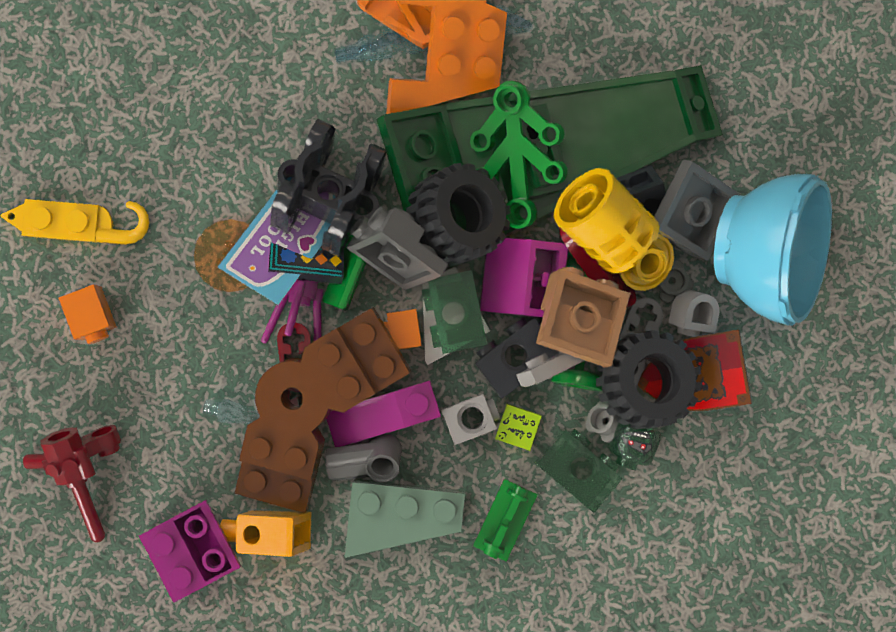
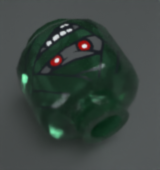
[607,422,662,471]

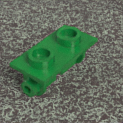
[473,479,538,562]

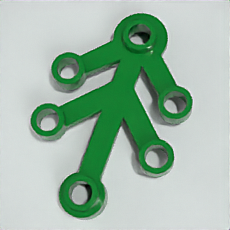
[470,81,568,229]

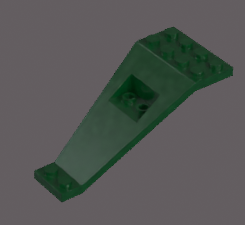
[376,65,723,235]

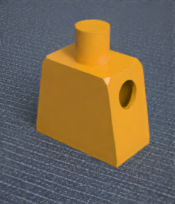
[220,511,311,557]

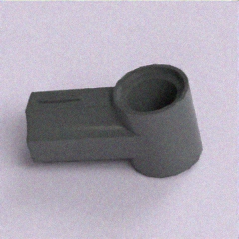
[325,434,402,483]

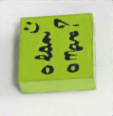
[495,403,542,451]

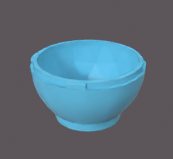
[714,174,832,325]

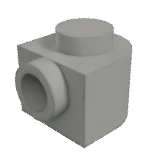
[668,289,720,337]

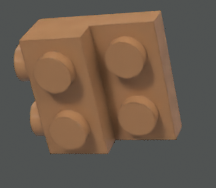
[536,267,630,367]

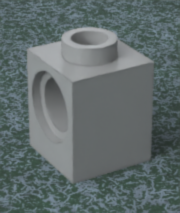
[441,394,500,445]

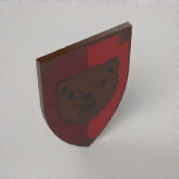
[638,330,752,411]

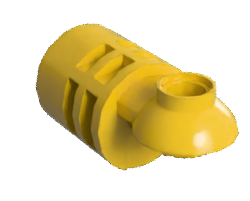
[554,168,674,291]

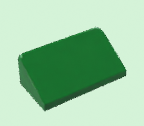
[322,235,366,311]

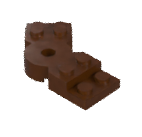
[234,307,412,513]

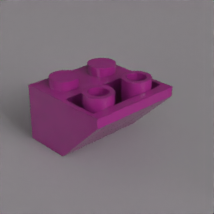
[479,238,568,318]
[139,500,241,603]

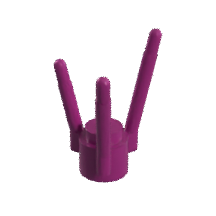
[261,280,324,344]

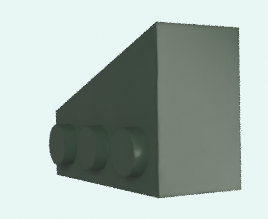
[344,479,465,558]

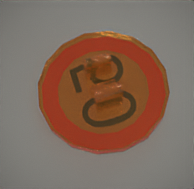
[194,219,249,292]

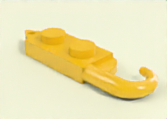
[1,199,150,245]

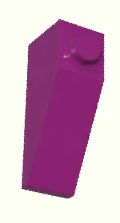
[326,381,441,447]

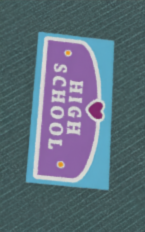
[218,177,336,305]

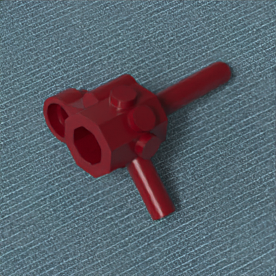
[23,425,121,543]

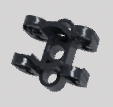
[270,119,387,257]

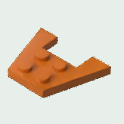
[386,0,507,114]

